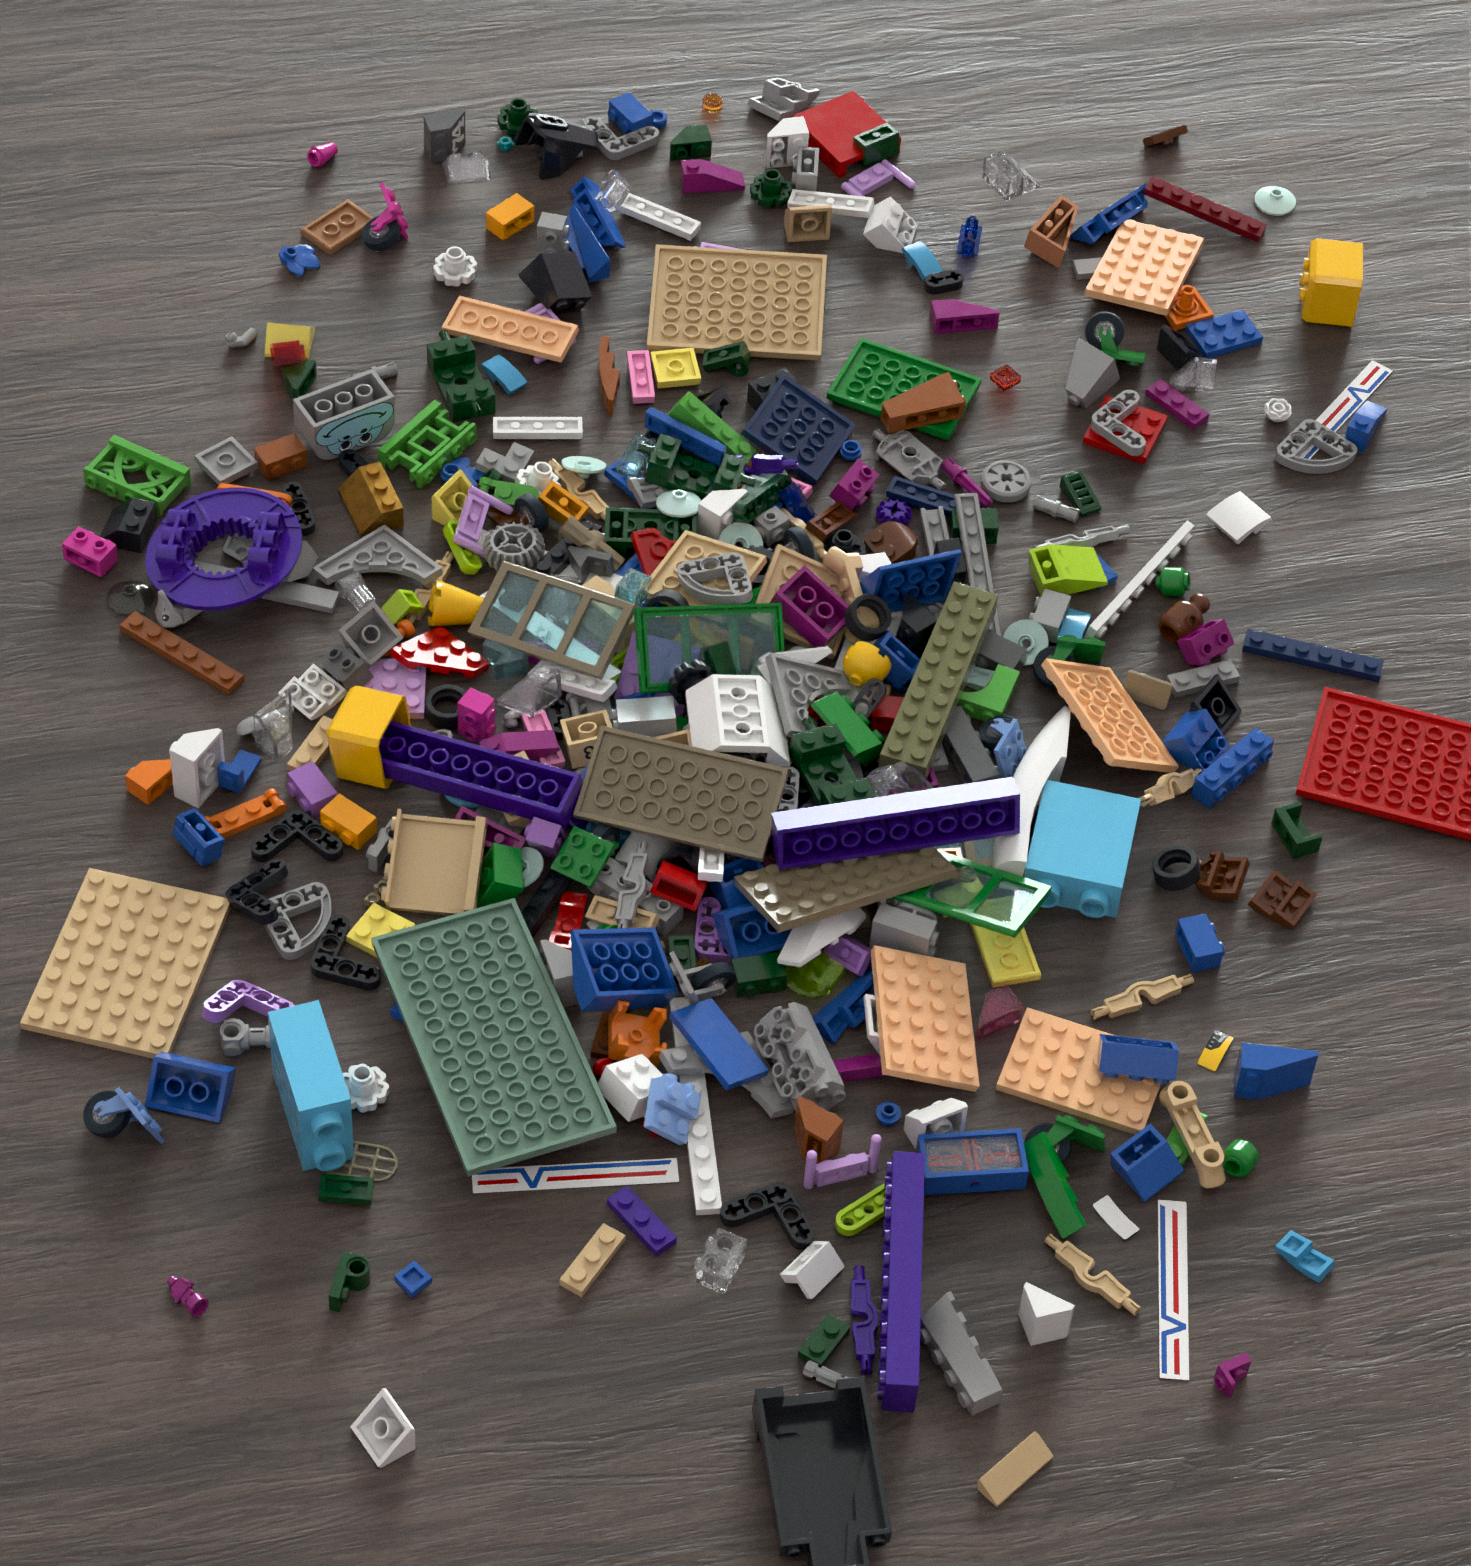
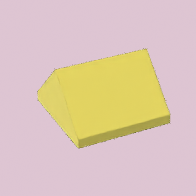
[265,322,315,361]
[432,470,473,526]

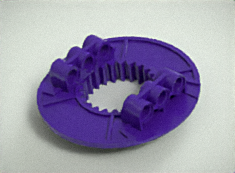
[145,487,302,610]

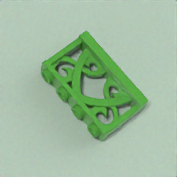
[83,435,191,517]

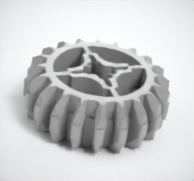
[483,521,545,572]

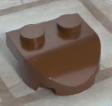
[862,522,918,564]
[1195,850,1250,900]

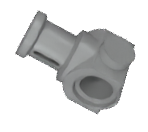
[220,1018,271,1056]

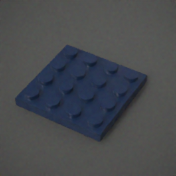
[741,374,856,485]

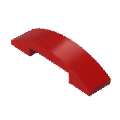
[549,891,588,951]

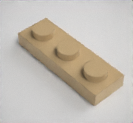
[287,715,333,771]
[585,895,660,929]
[559,1223,625,1297]

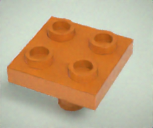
[1164,285,1214,331]

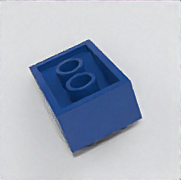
[1234,1043,1318,1100]

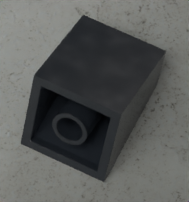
[519,252,592,310]

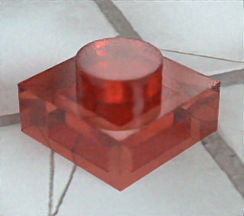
[990,364,1021,391]

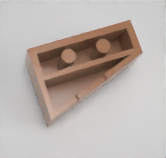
[1024,195,1079,268]

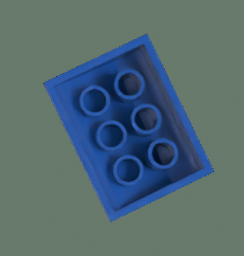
[859,549,962,613]
[570,927,679,1011]

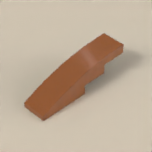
[599,336,620,416]

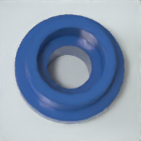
[840,440,862,461]
[875,1102,901,1127]

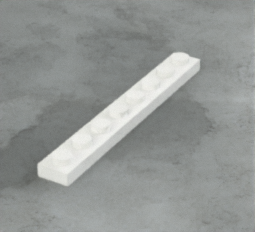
[1083,520,1195,639]

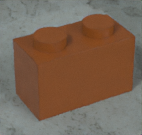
[254,433,308,481]

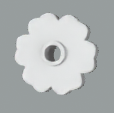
[433,247,477,287]
[515,462,561,495]
[342,1064,389,1113]

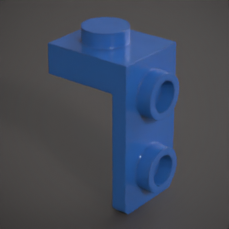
[217,750,261,794]

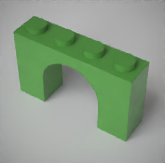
[957,664,1020,722]

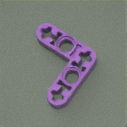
[694,897,766,964]
[201,980,295,1023]

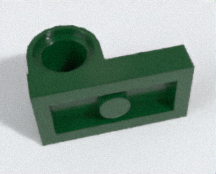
[702,341,751,376]
[329,1251,371,1312]

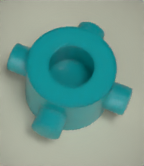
[496,136,515,151]

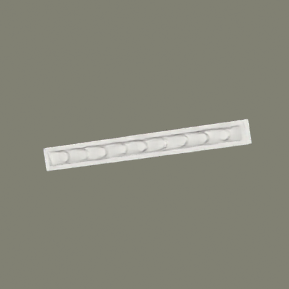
[669,997,722,1216]

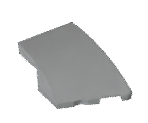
[748,77,820,121]

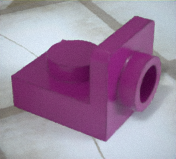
[1214,1353,1251,1398]

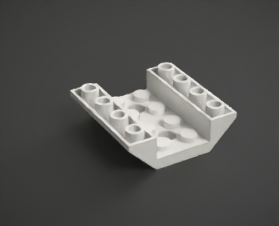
[685,674,790,767]

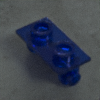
[957,216,982,256]
[778,482,817,525]

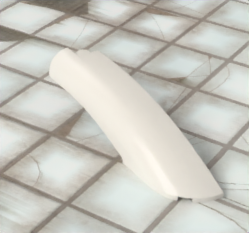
[991,706,1070,893]

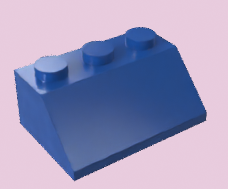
[712,902,792,959]
[1098,1034,1179,1084]
[145,1052,236,1123]

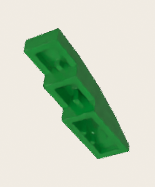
[1024,1131,1087,1239]

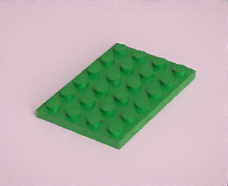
[827,338,982,441]

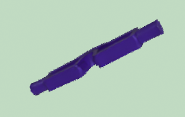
[705,454,798,477]
[850,1265,878,1375]

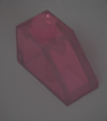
[976,985,1024,1040]

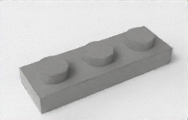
[1166,659,1240,698]

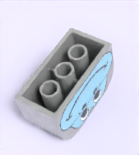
[293,369,395,460]

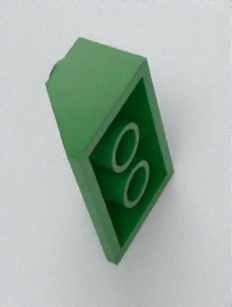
[810,692,885,768]

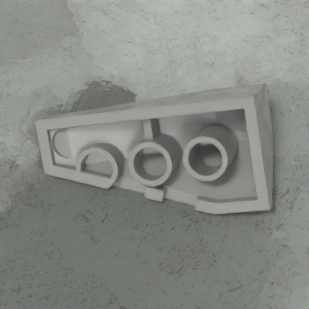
[222,533,318,582]

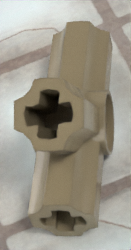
[559,516,625,573]

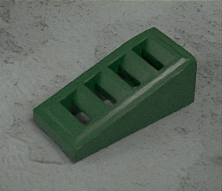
[1060,470,1102,517]

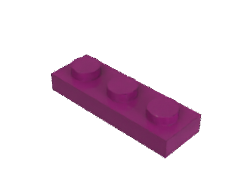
[1145,379,1209,430]

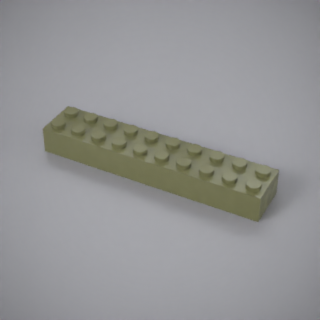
[878,582,998,785]

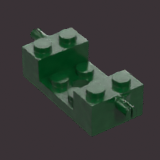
[427,330,495,423]
[637,433,757,500]
[602,507,697,560]
[789,717,876,806]

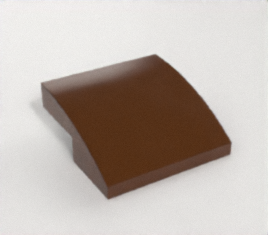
[1247,869,1317,928]

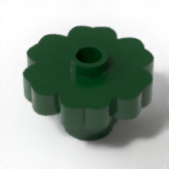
[497,98,538,136]
[750,169,793,208]

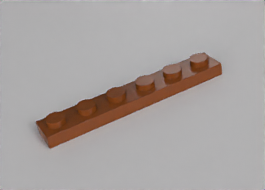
[120,611,244,695]

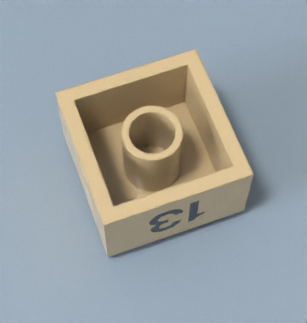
[560,709,613,769]

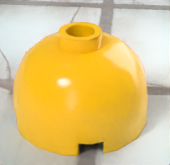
[843,641,891,687]

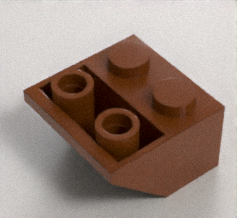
[794,1096,844,1164]

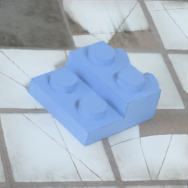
[644,1074,701,1145]

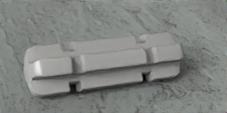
[803,1361,849,1389]

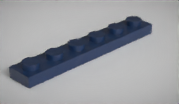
[1242,629,1384,682]

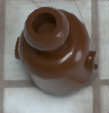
[1158,593,1210,645]

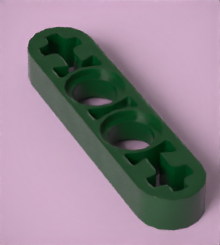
[733,474,792,524]

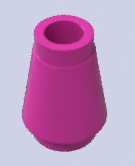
[307,142,338,167]

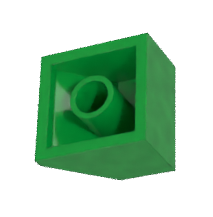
[476,843,525,908]

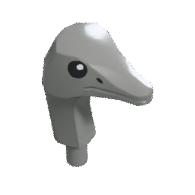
[155,589,203,628]

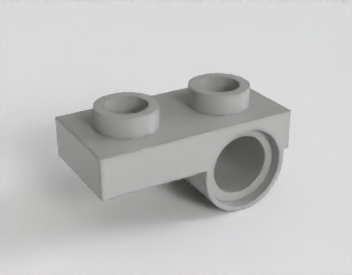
[366,819,394,872]

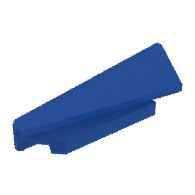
[570,176,626,249]
[1070,183,1148,244]
[567,205,610,282]
[812,966,875,1043]

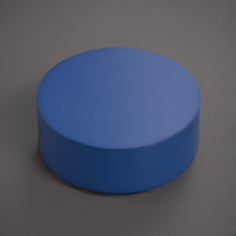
[650,110,667,129]

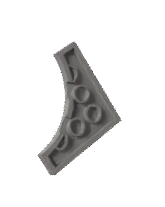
[313,524,443,585]
[765,652,850,737]
[659,1031,794,1119]

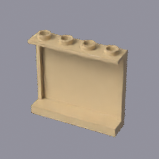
[381,809,487,916]

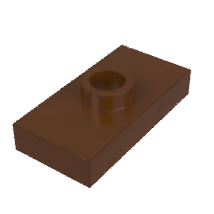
[1143,125,1188,147]

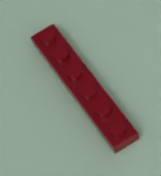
[1143,176,1267,242]

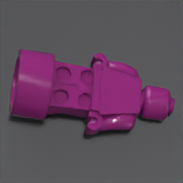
[167,1276,209,1317]

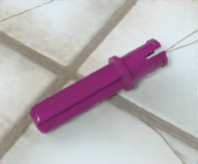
[941,457,993,508]

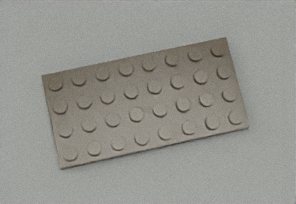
[573,725,789,862]
[734,847,956,933]

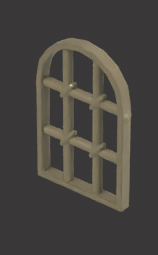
[326,1140,398,1182]

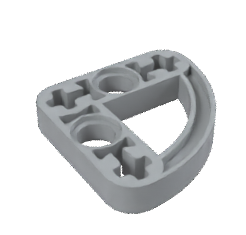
[1275,419,1357,474]
[677,552,753,605]
[264,882,332,960]

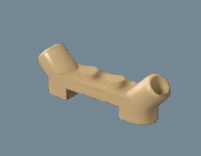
[823,546,879,643]
[1159,1081,1226,1188]

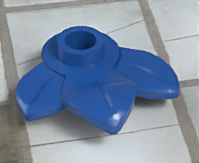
[279,245,320,276]
[440,457,485,488]

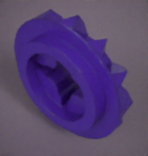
[876,498,912,525]

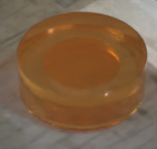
[702,93,723,112]

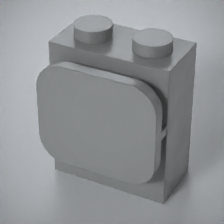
[612,696,677,737]
[869,902,939,957]

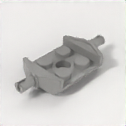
[872,428,947,491]

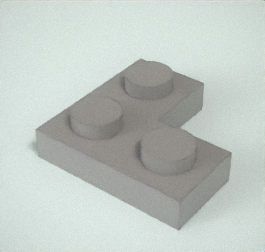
[475,442,534,483]

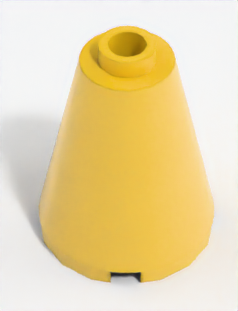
[427,580,493,627]

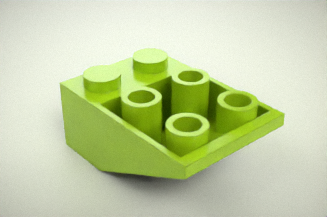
[1028,544,1108,596]

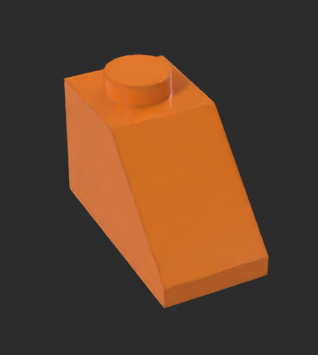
[125,759,173,805]

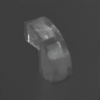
[595,169,631,212]

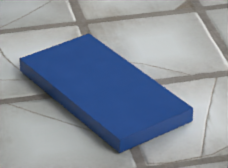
[669,998,769,1090]

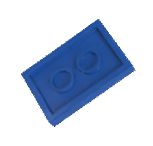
[1185,309,1263,359]

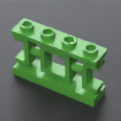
[378,400,477,489]

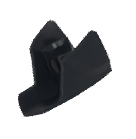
[514,113,598,180]

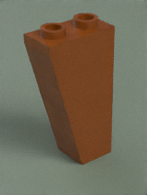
[880,372,966,434]

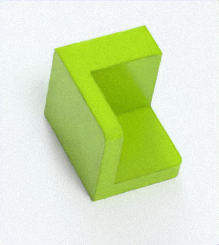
[381,589,424,625]

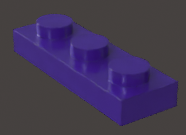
[607,1185,677,1257]

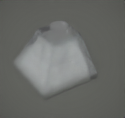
[495,665,562,718]
[253,689,293,761]

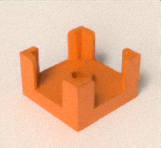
[608,1000,667,1068]

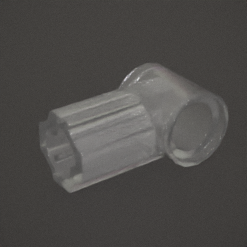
[335,571,377,612]

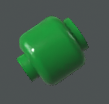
[1156,567,1190,597]
[1223,1139,1259,1177]

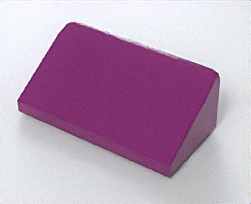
[833,1054,883,1082]

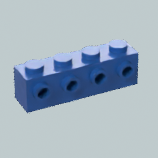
[1191,727,1274,809]

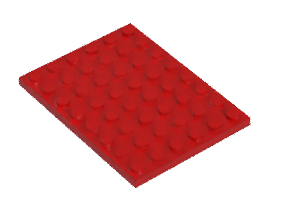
[1295,687,1471,840]

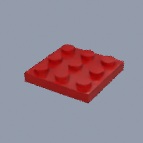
[1083,395,1168,464]

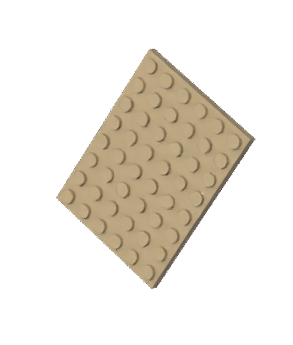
[647,244,827,361]
[20,868,231,1059]

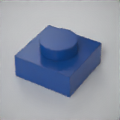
[394,1261,432,1298]

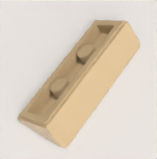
[977,1431,1054,1507]

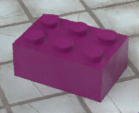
[770,565,849,648]

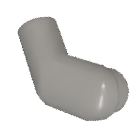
[225,328,258,348]
[503,705,534,728]

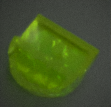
[785,951,846,999]

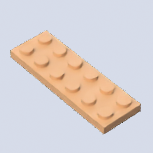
[442,296,579,363]

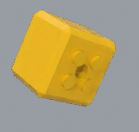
[1299,238,1363,327]
[326,686,411,789]

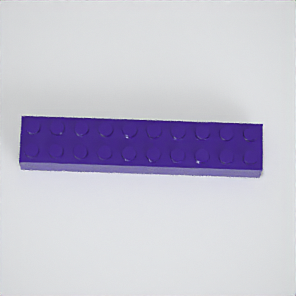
[379,721,583,829]
[771,777,1020,870]
[877,1151,925,1412]

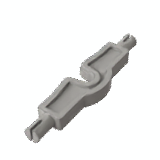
[1033,524,1130,548]
[615,840,649,928]

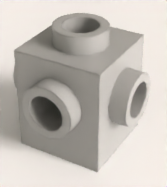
[754,506,790,546]

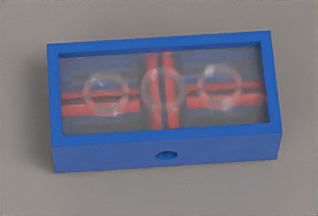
[916,1128,1029,1195]

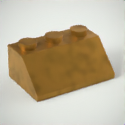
[338,462,404,538]

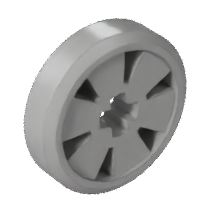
[981,461,1031,503]

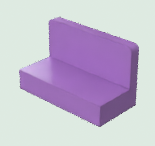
[822,934,871,976]

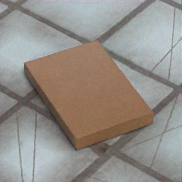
[301,199,374,256]

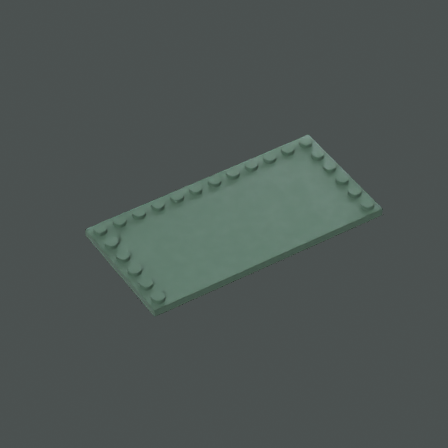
[371,898,617,1177]

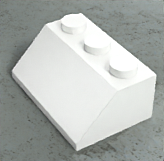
[169,728,225,809]

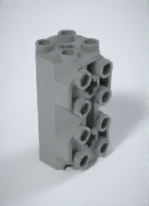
[754,1002,846,1111]

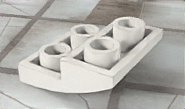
[1206,491,1272,544]
[278,663,348,721]

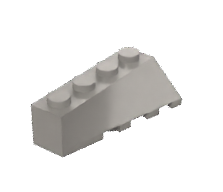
[920,1291,1002,1416]

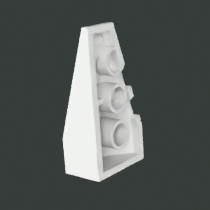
[777,908,866,967]

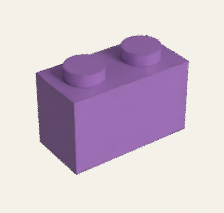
[286,761,337,819]
[524,817,568,859]

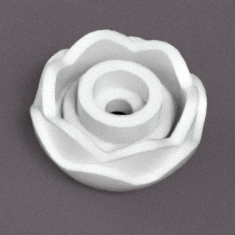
[1265,398,1292,423]

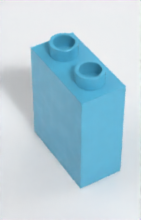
[1020,780,1141,918]
[268,1000,354,1171]

